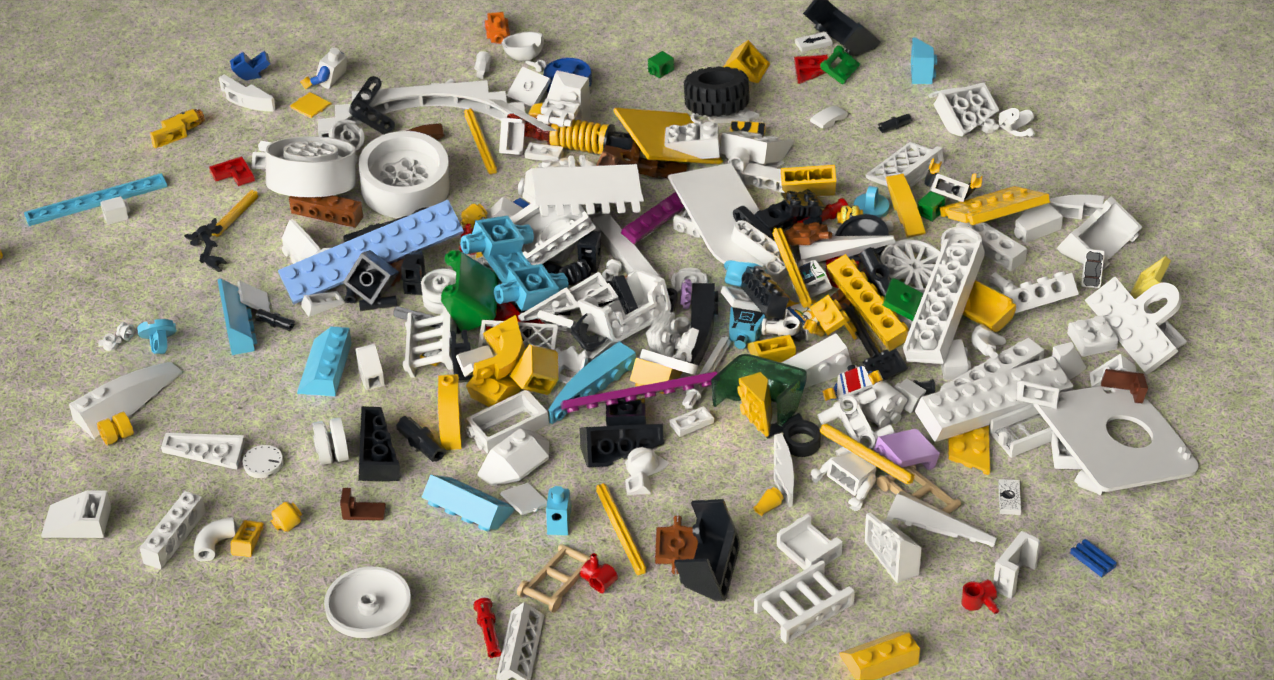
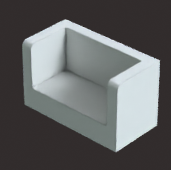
[499,118,525,155]

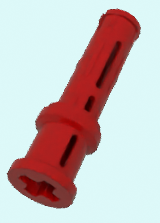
[797,198,849,223]
[473,598,502,658]

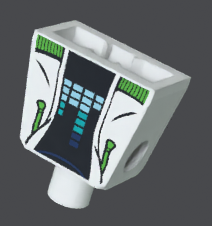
[792,260,832,302]

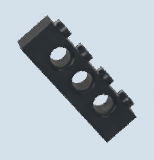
[752,189,811,233]

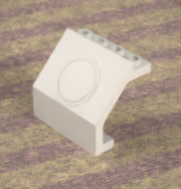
[510,204,596,265]

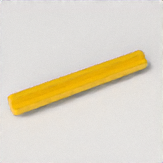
[212,190,258,237]

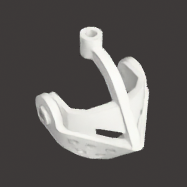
[999,108,1035,137]

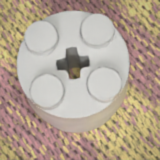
[861,381,908,428]

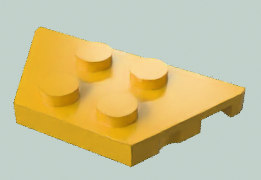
[948,425,990,475]

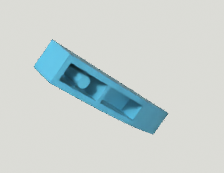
[549,341,636,424]

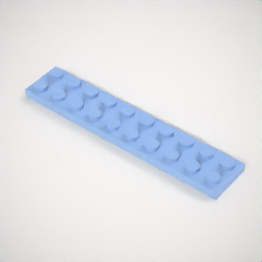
[278,200,464,305]

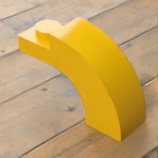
[473,328,522,380]

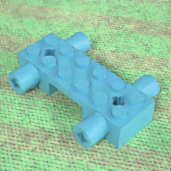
[460,215,568,311]

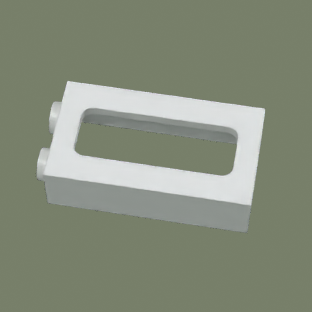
[465,390,549,454]

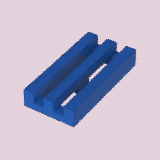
[1070,539,1117,577]

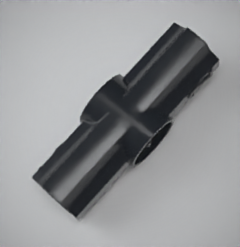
[858,247,891,298]
[396,416,446,462]

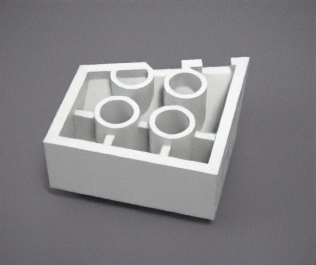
[547,71,591,122]
[934,83,999,137]
[720,131,794,166]
[865,513,921,583]

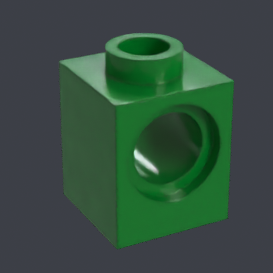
[648,51,674,79]
[918,191,945,222]

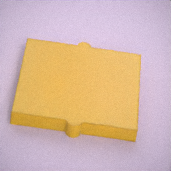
[290,92,331,118]

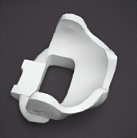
[555,346,588,384]

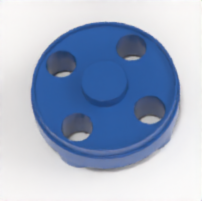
[543,58,592,93]

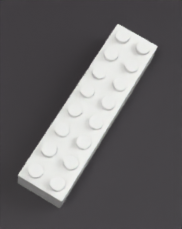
[915,356,1073,442]

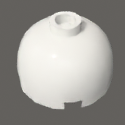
[328,119,365,151]

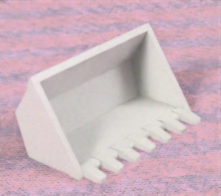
[523,155,644,217]

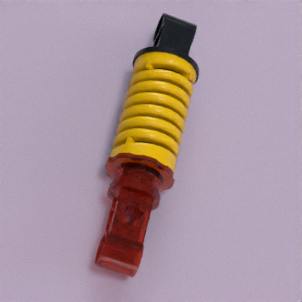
[507,113,634,154]

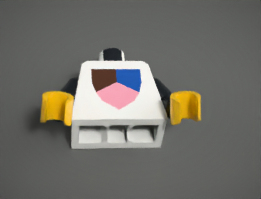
[924,158,983,202]

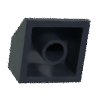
[343,250,399,305]

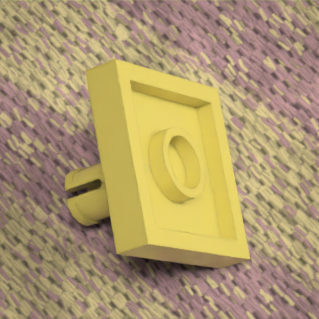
[1130,256,1171,299]

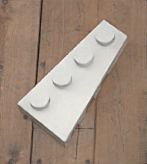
[161,433,245,470]

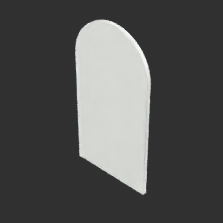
[668,163,776,267]

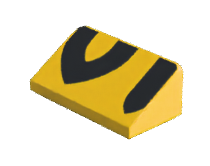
[730,121,765,138]

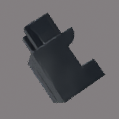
[401,251,426,295]

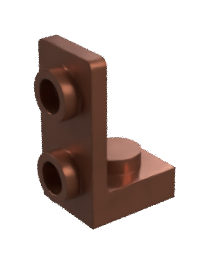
[1101,369,1148,404]
[340,488,386,520]

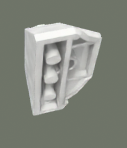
[282,219,320,264]
[478,428,549,486]

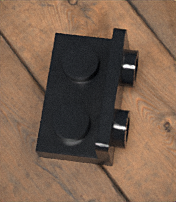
[862,349,908,381]

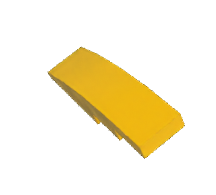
[886,174,926,238]

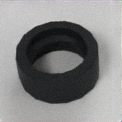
[783,420,821,457]

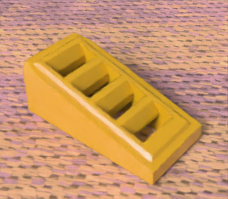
[231,520,264,557]

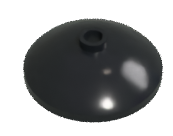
[835,214,889,262]

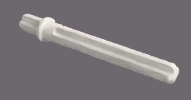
[682,336,731,409]

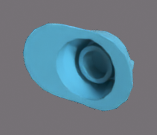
[724,260,767,287]

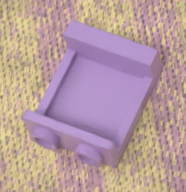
[874,428,940,470]

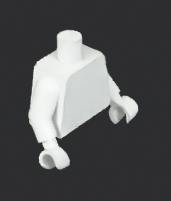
[811,453,877,511]

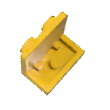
[809,295,857,340]

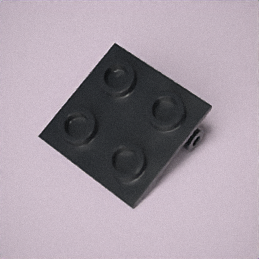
[781,191,825,217]

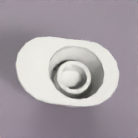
[625,447,669,477]

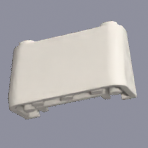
[1056,196,1142,271]

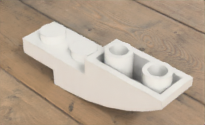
[219,75,276,111]

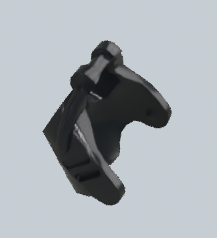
[571,313,608,352]

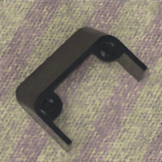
[803,0,881,57]
[674,499,740,601]

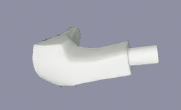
[971,324,1006,359]

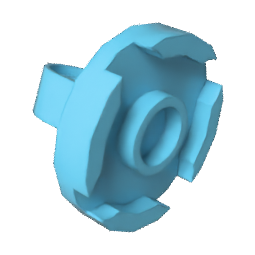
[854,186,890,217]
[137,319,177,354]

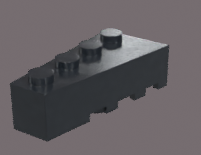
[358,406,400,482]

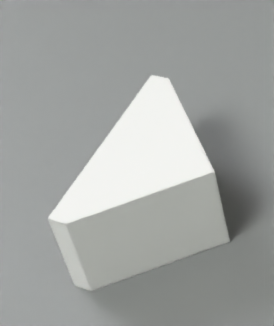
[487,197,523,219]

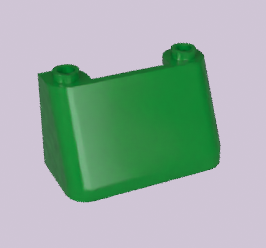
[441,250,499,332]

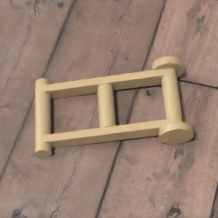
[876,465,961,514]
[517,544,591,613]

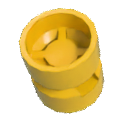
[97,411,134,446]

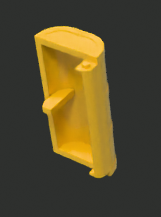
[962,280,1016,332]

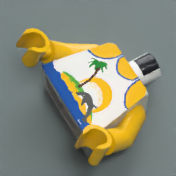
[786,294,826,341]

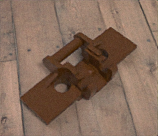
[604,140,687,179]

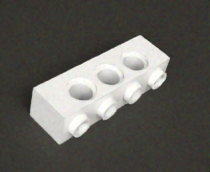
[956,221,1027,271]
[1002,271,1079,313]
[140,491,206,569]

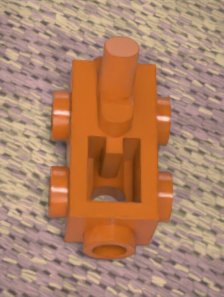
[485,12,510,44]

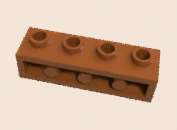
[289,195,363,228]

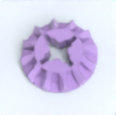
[680,279,692,309]

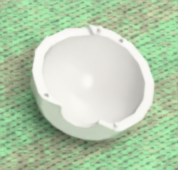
[502,32,544,62]

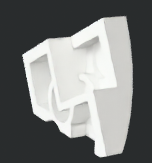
[1052,342,1086,380]

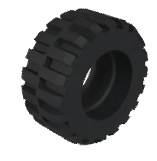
[684,66,750,117]

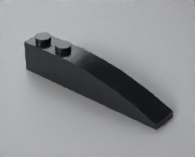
[690,283,718,366]

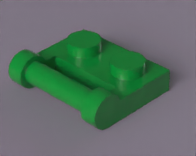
[820,45,860,84]

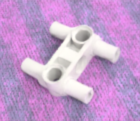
[817,389,895,456]

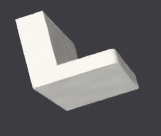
[456,345,494,377]

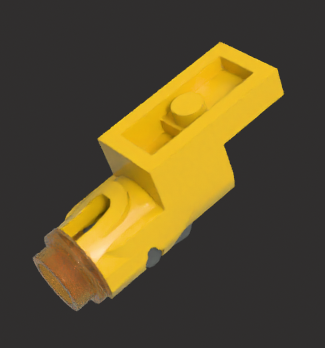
[150,109,205,149]

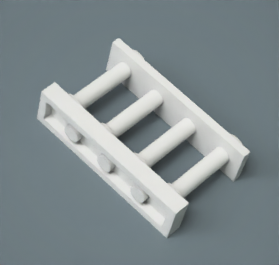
[403,306,457,378]
[754,560,855,644]

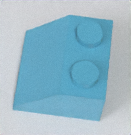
[911,38,937,84]

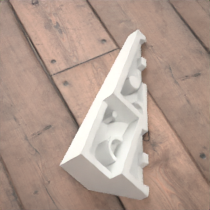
[799,235,896,262]

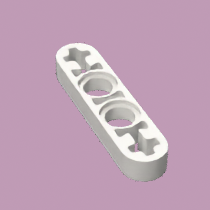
[640,349,698,375]

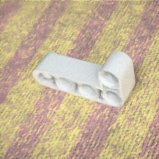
[728,147,785,193]
[731,220,789,283]

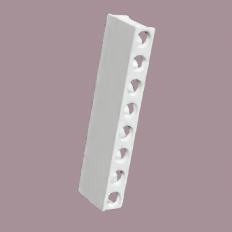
[903,239,985,364]

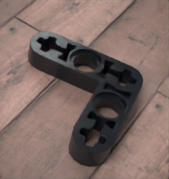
[349,76,395,135]

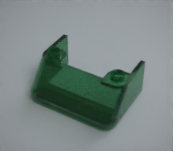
[711,354,807,426]

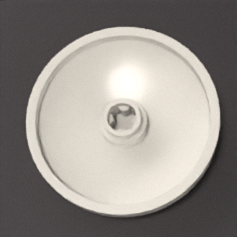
[324,567,411,638]

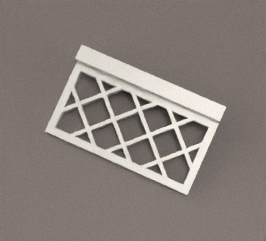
[866,142,944,188]
[478,320,558,356]

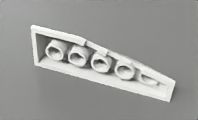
[69,362,182,440]

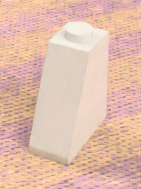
[1014,203,1063,243]

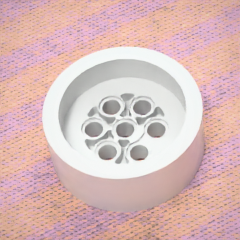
[359,131,450,218]
[265,136,356,197]

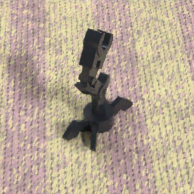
[184,218,227,272]

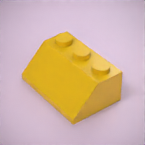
[839,631,920,680]

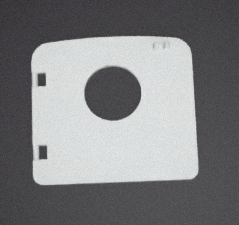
[1033,386,1198,492]

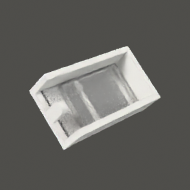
[990,404,1053,458]

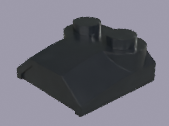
[606,398,646,426]

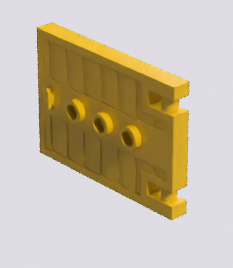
[940,186,1050,225]

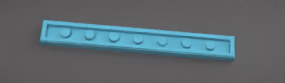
[24,173,168,226]

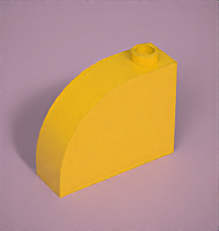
[781,165,836,196]
[438,374,462,450]

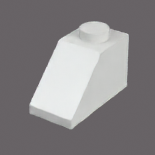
[1090,353,1137,387]

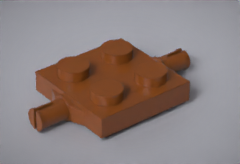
[784,222,832,245]
[655,515,698,575]

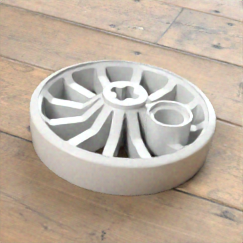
[878,239,942,293]

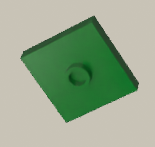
[882,278,924,321]

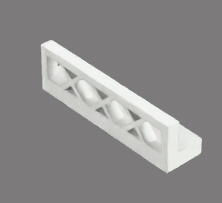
[496,602,544,680]

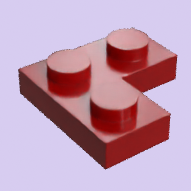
[209,156,255,186]

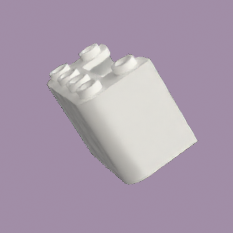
[578,269,671,342]

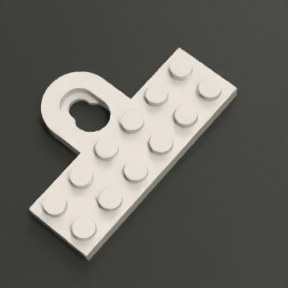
[1085,277,1182,375]

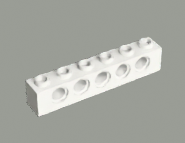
[940,337,1045,391]

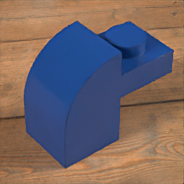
[230,50,271,80]

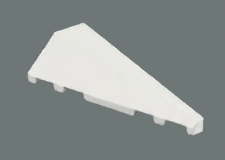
[518,272,619,322]
[886,491,997,547]

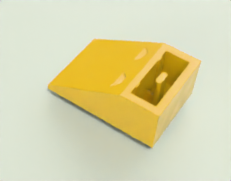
[738,372,773,437]

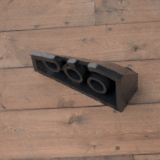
[579,424,664,467]

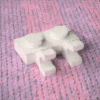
[672,328,699,363]

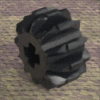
[559,259,591,285]

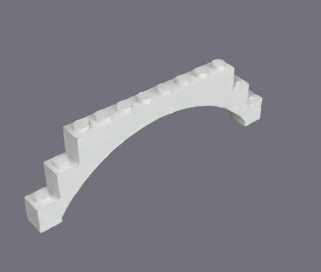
[318,80,526,137]

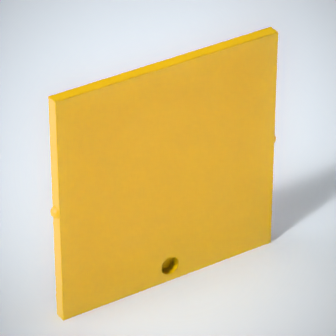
[614,108,723,164]

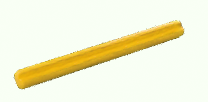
[464,108,497,175]
[772,228,812,308]
[820,424,915,485]
[596,483,647,575]

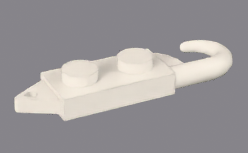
[691,108,760,124]

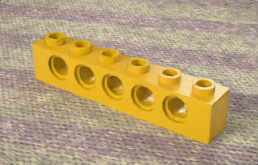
[827,254,909,351]

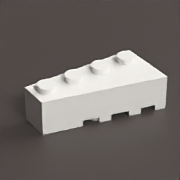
[768,333,852,396]

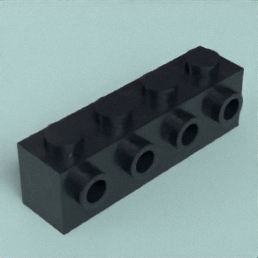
[740,266,789,319]

